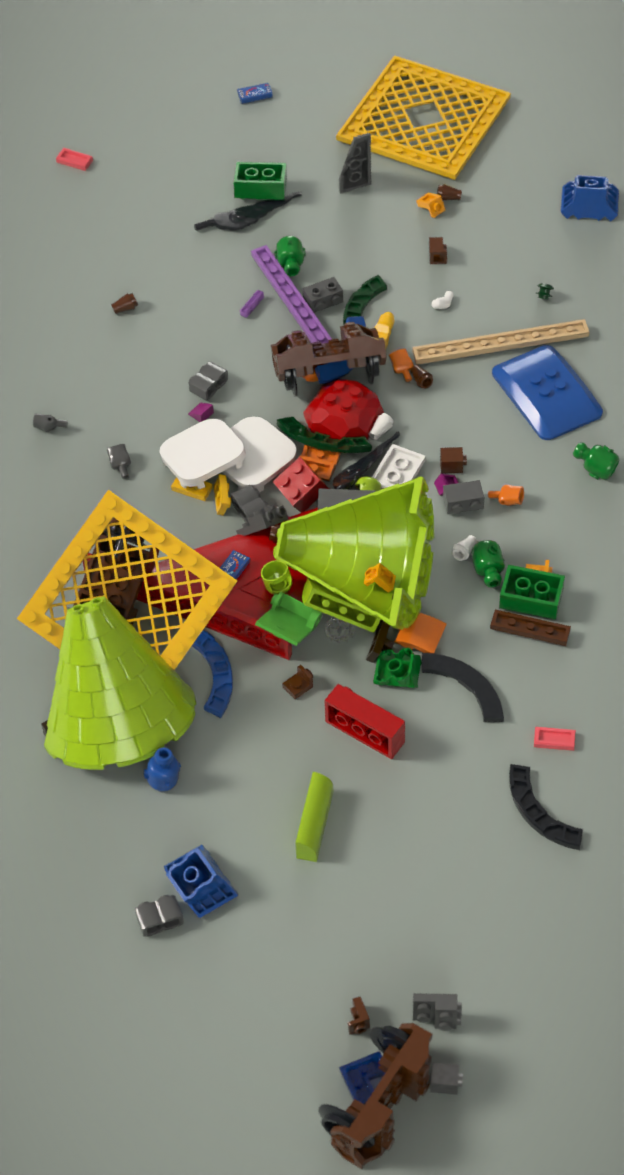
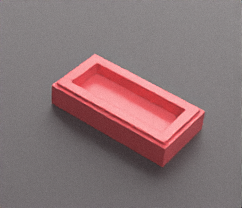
[56,148,93,171]
[534,727,576,751]

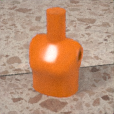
[389,348,414,382]
[488,484,524,506]

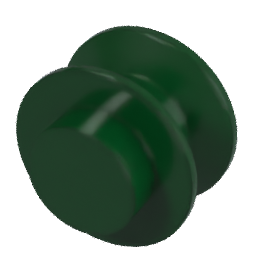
[535,283,554,300]

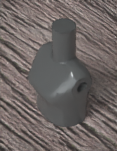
[33,413,68,432]
[107,444,131,479]

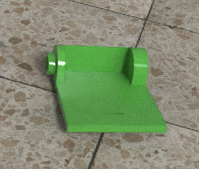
[255,592,323,646]

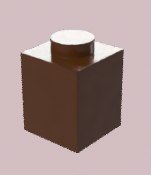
[440,447,467,474]

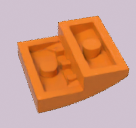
[299,445,341,481]
[394,613,446,654]

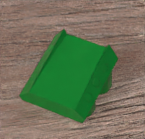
[373,648,422,688]

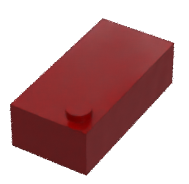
[324,684,405,760]

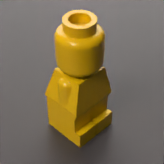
[374,312,395,349]

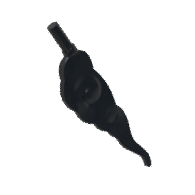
[194,192,302,231]
[333,431,400,490]

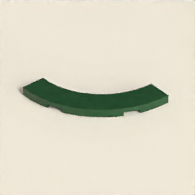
[343,275,387,326]
[276,417,372,453]

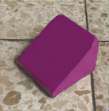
[188,403,214,422]
[434,473,459,496]

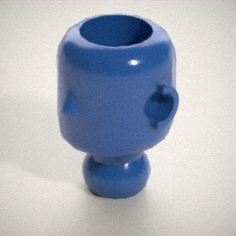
[144,748,181,791]

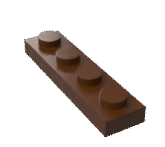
[490,609,571,646]

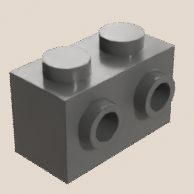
[303,277,343,313]
[443,480,485,514]

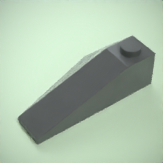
[339,133,371,194]

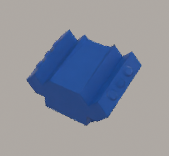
[561,175,619,222]
[164,845,238,918]

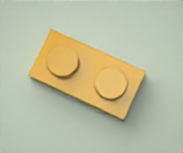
[214,474,231,515]
[171,477,213,501]

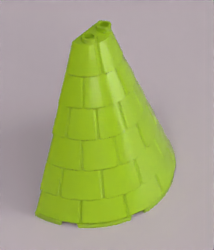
[273,476,434,629]
[43,596,197,770]

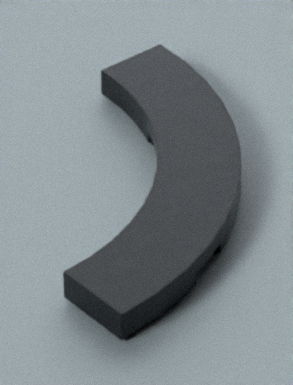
[422,653,504,722]
[509,764,583,850]

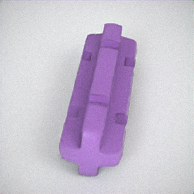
[240,290,264,318]

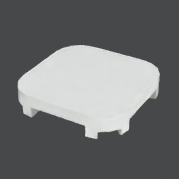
[222,416,297,493]
[159,419,247,489]

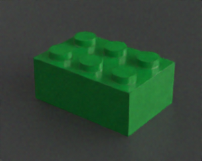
[233,162,287,200]
[499,564,565,620]

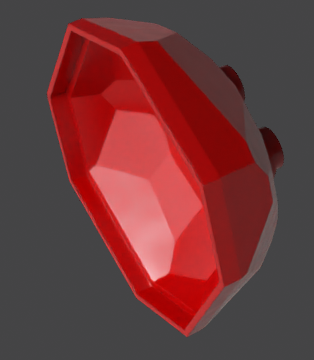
[303,379,384,440]

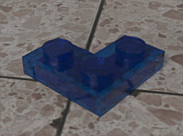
[339,1051,385,1104]

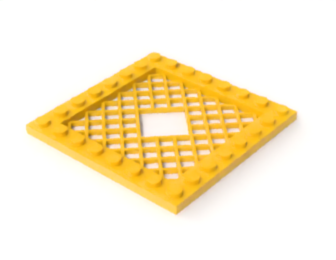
[336,55,511,180]
[17,490,237,670]

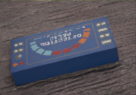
[237,83,273,104]
[220,550,250,580]

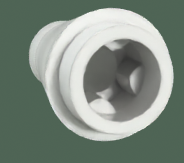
[369,413,394,440]
[452,535,477,561]

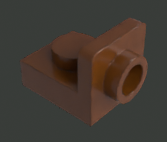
[282,664,314,700]
[347,996,370,1035]

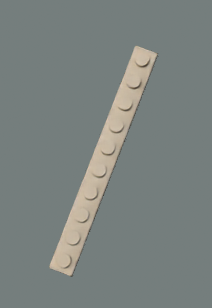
[412,319,589,365]

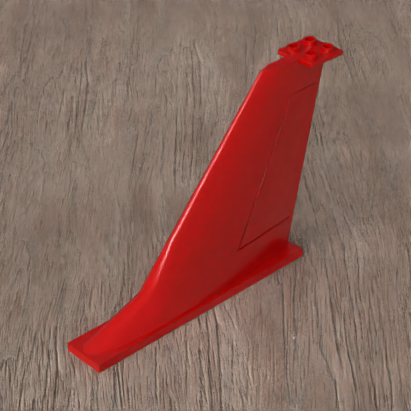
[83,507,318,660]

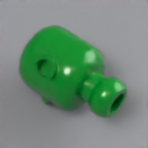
[274,236,306,276]
[573,442,620,480]
[471,540,505,588]

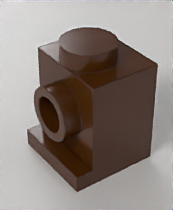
[429,237,447,264]

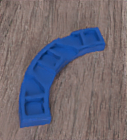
[315,316,366,384]
[192,630,233,718]

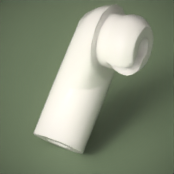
[432,291,454,309]

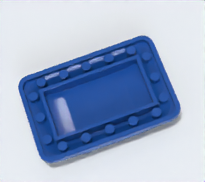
[492,345,603,440]

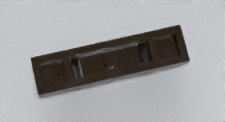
[366,593,394,663]

